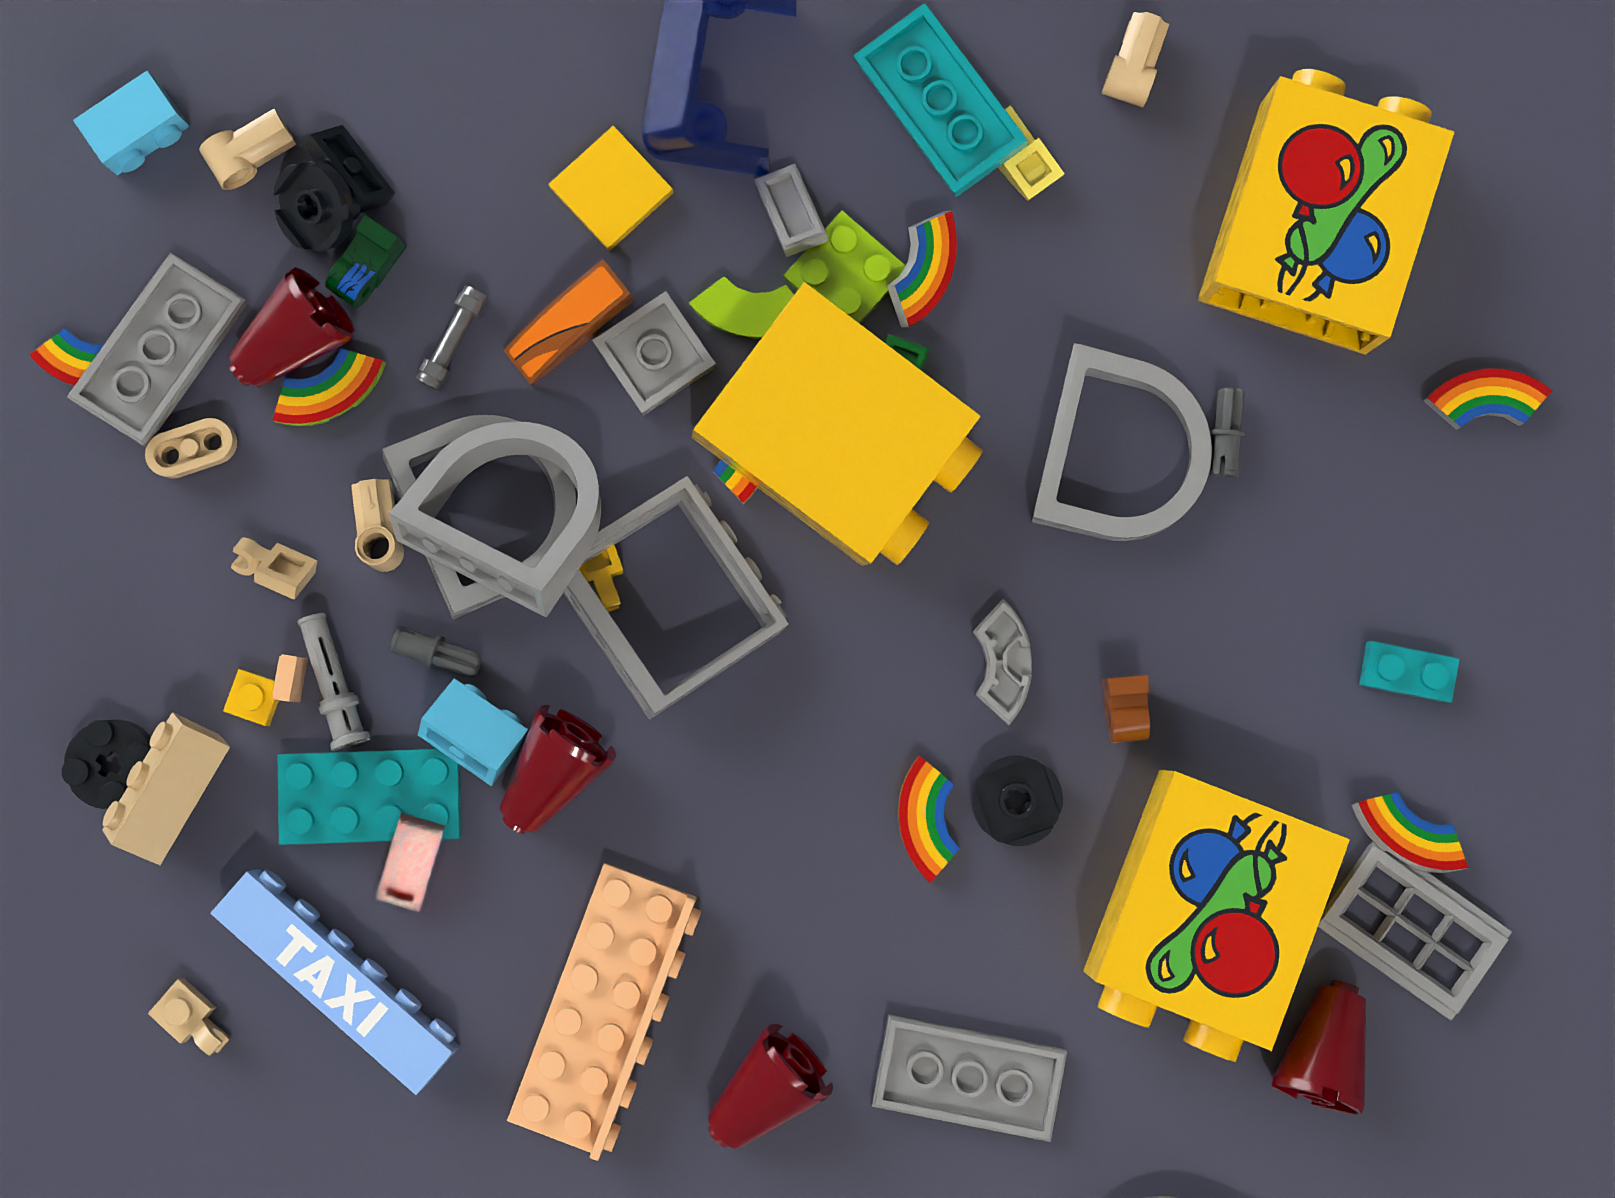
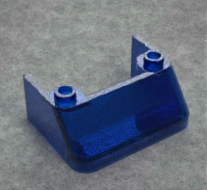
[642,0,797,176]

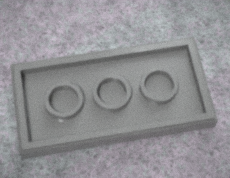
[67,252,248,448]
[872,1014,1067,1142]

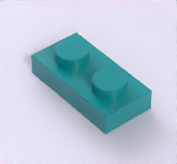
[1359,641,1460,703]

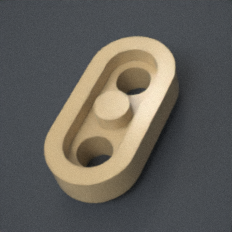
[145,418,237,479]

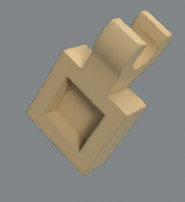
[231,538,318,600]
[148,978,231,1056]

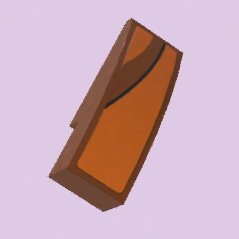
[503,259,634,386]

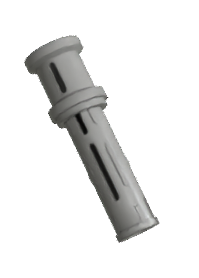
[297,613,371,751]

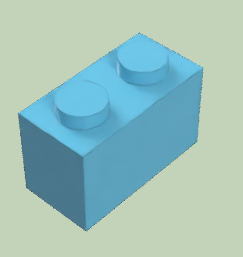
[73,71,190,176]
[418,678,528,786]

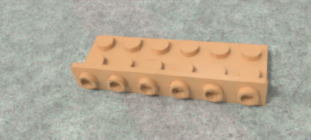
[507,863,702,1161]

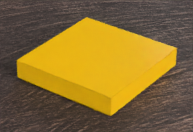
[548,126,674,252]

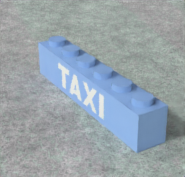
[210,869,460,1095]

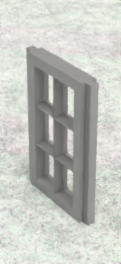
[1318,841,1512,1021]

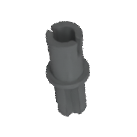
[1210,388,1246,478]
[390,625,482,678]

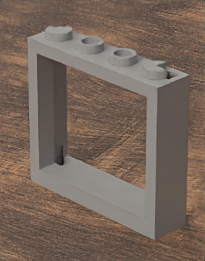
[563,476,789,720]

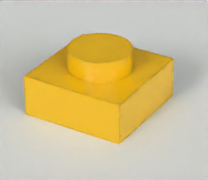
[223,669,279,726]

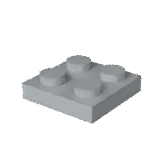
[592,291,717,416]

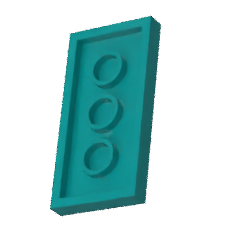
[853,3,1028,198]
[277,749,462,845]

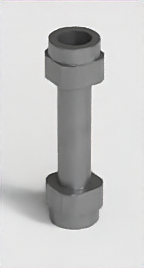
[415,285,489,391]

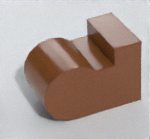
[1102,675,1150,743]

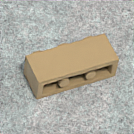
[102,712,230,865]

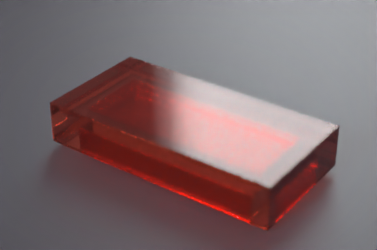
[376,813,445,911]

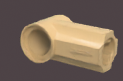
[1101,12,1169,108]
[199,109,297,190]
[351,479,404,572]

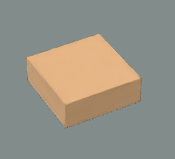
[272,654,308,702]

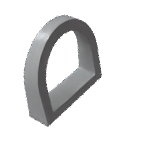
[1032,343,1212,541]
[382,415,576,619]
[389,421,601,617]

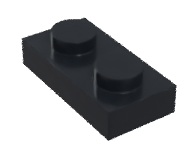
[303,125,395,213]

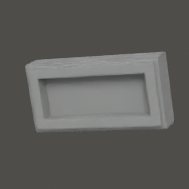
[754,164,828,257]

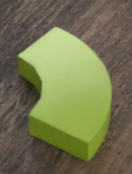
[689,277,794,339]

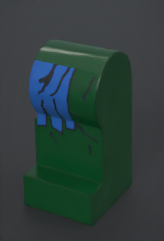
[325,215,407,308]

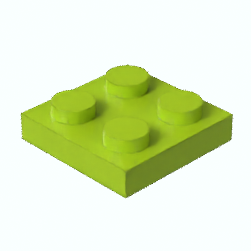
[783,211,906,324]

